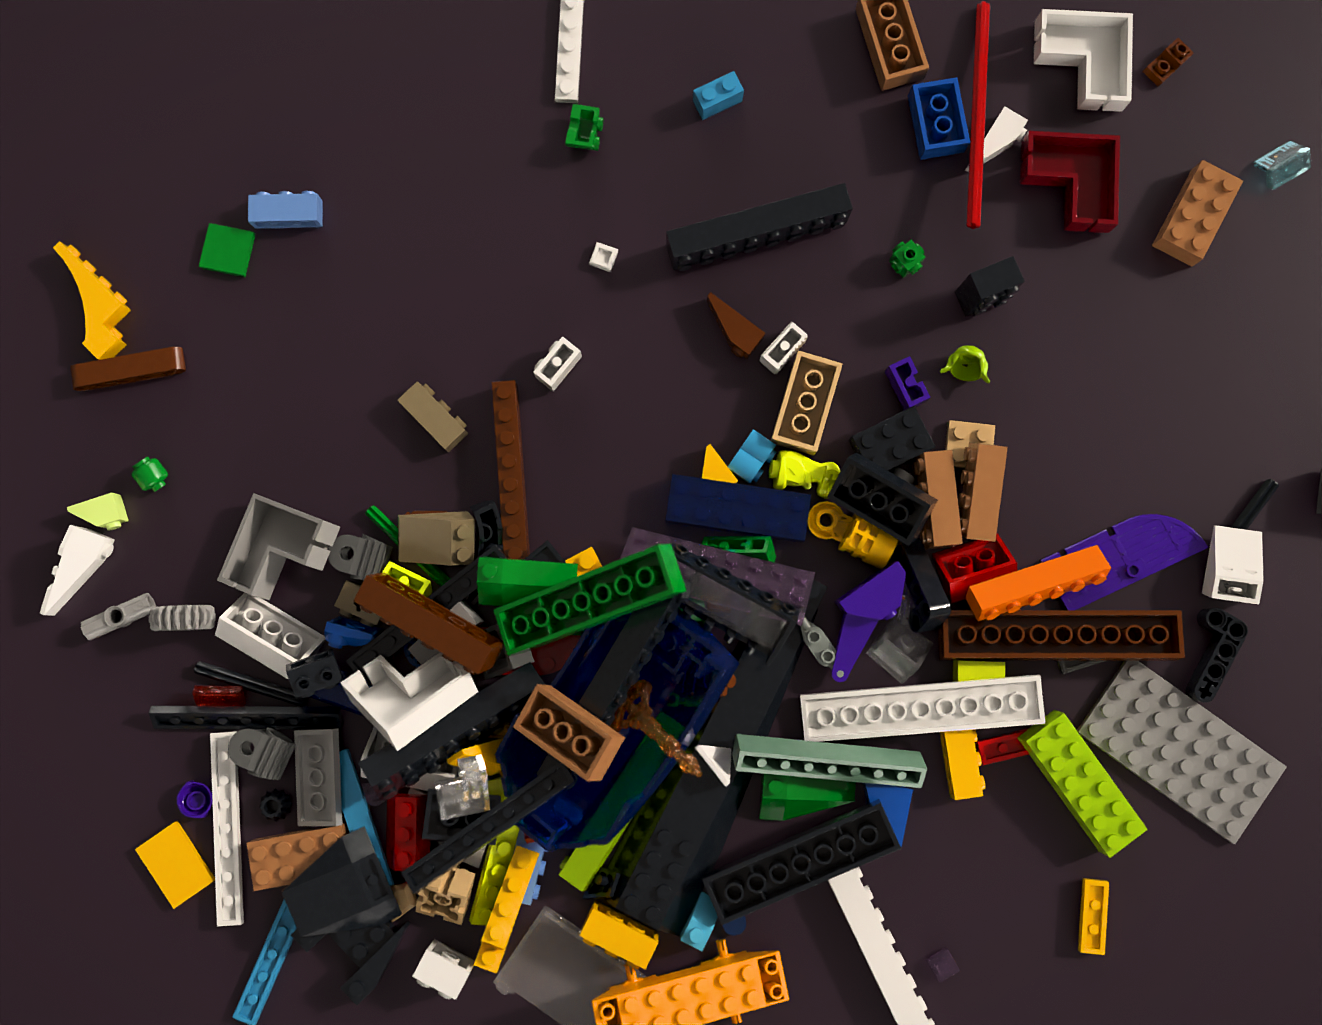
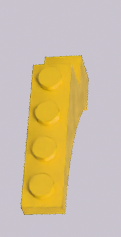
[53,241,131,360]
[474,845,539,973]

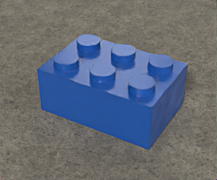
[908,77,970,160]

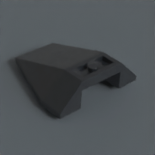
[282,826,402,937]

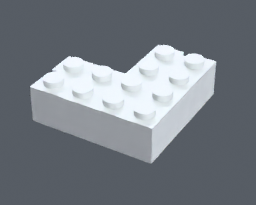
[1034,9,1133,112]
[341,652,478,751]

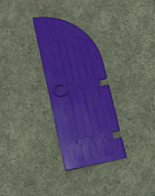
[1040,514,1209,610]

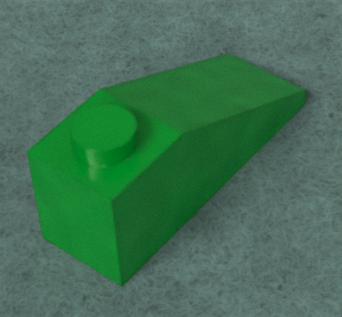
[699,536,776,573]

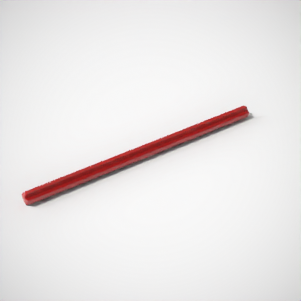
[966,1,990,229]

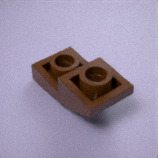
[1142,38,1194,87]

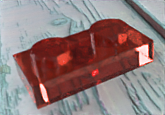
[192,686,246,706]

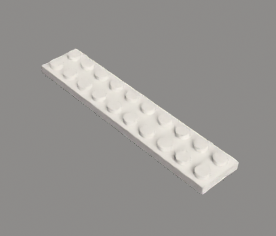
[800,675,1045,742]

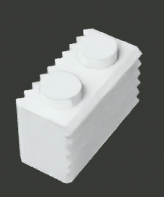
[759,321,807,374]

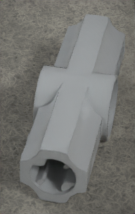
[80,593,156,641]

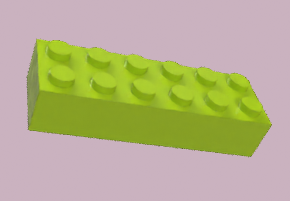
[1017,710,1148,858]

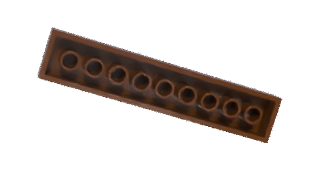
[938,610,1185,661]

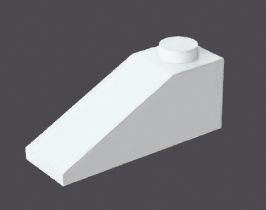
[965,106,1028,172]

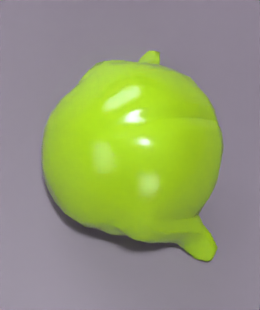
[940,345,990,383]

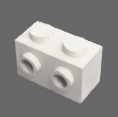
[533,336,582,392]

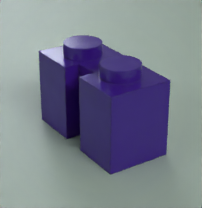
[884,356,931,411]

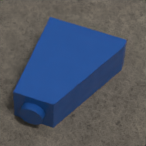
[862,783,913,847]

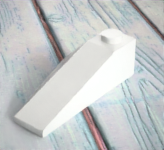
[40,525,115,616]

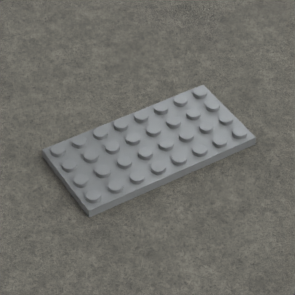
[1077,661,1287,844]

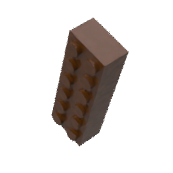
[353,572,504,675]

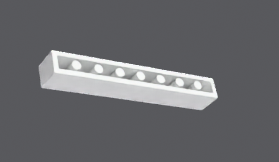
[828,867,935,1025]

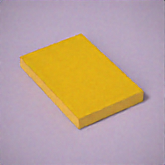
[135,821,215,909]

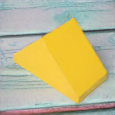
[701,444,738,486]

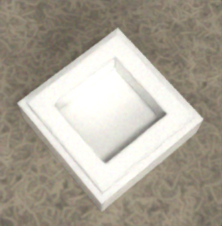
[589,242,618,272]

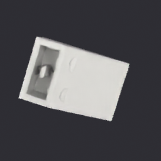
[1202,525,1263,605]

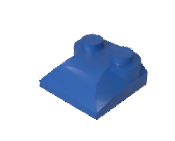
[324,616,384,649]

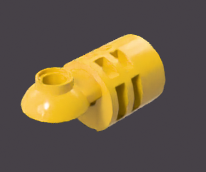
[807,501,898,570]

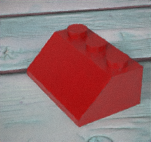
[932,534,1017,603]
[386,793,430,871]

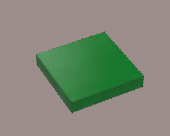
[199,223,256,277]

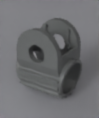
[328,534,393,581]
[228,727,296,780]

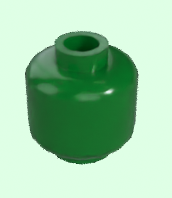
[131,457,168,492]

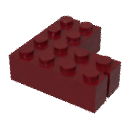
[1020,131,1120,233]

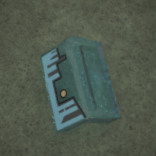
[1254,141,1311,190]

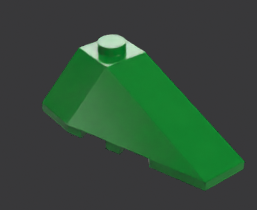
[477,557,578,606]
[759,773,856,821]

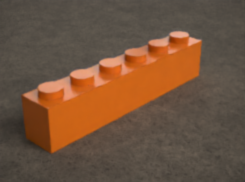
[965,545,1111,621]

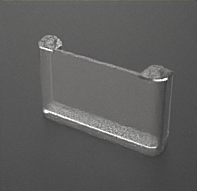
[493,906,647,1025]

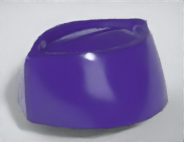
[177,780,213,818]

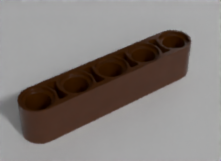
[70,347,186,391]

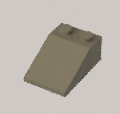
[398,511,475,566]

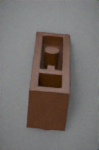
[707,292,765,359]

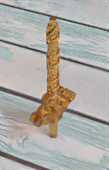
[609,679,702,778]

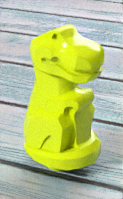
[769,450,840,499]

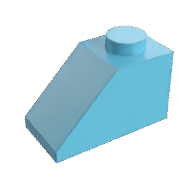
[680,892,718,951]

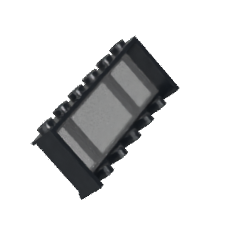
[671,542,800,666]

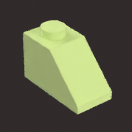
[67,493,129,530]

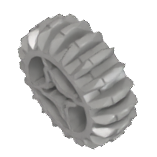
[149,605,216,631]

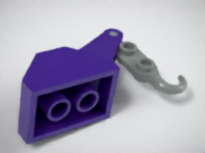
[780,561,906,682]

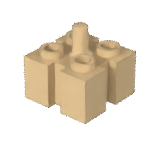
[416,865,475,925]

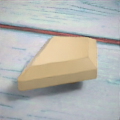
[390,882,417,922]

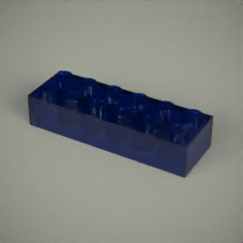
[665,474,811,543]

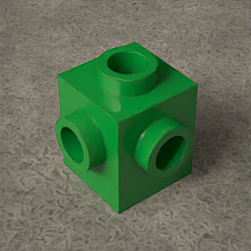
[889,239,925,278]

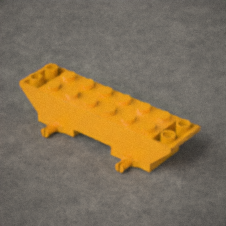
[591,939,789,1025]

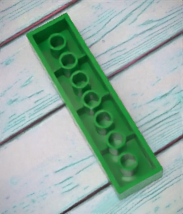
[494,544,687,656]

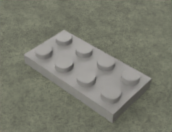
[294,728,342,826]

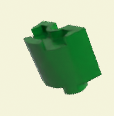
[565,104,603,151]

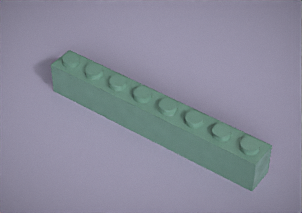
[732,734,927,788]

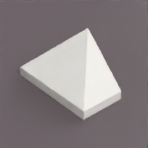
[694,745,731,786]

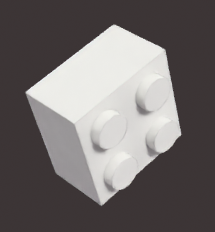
[412,939,475,1000]

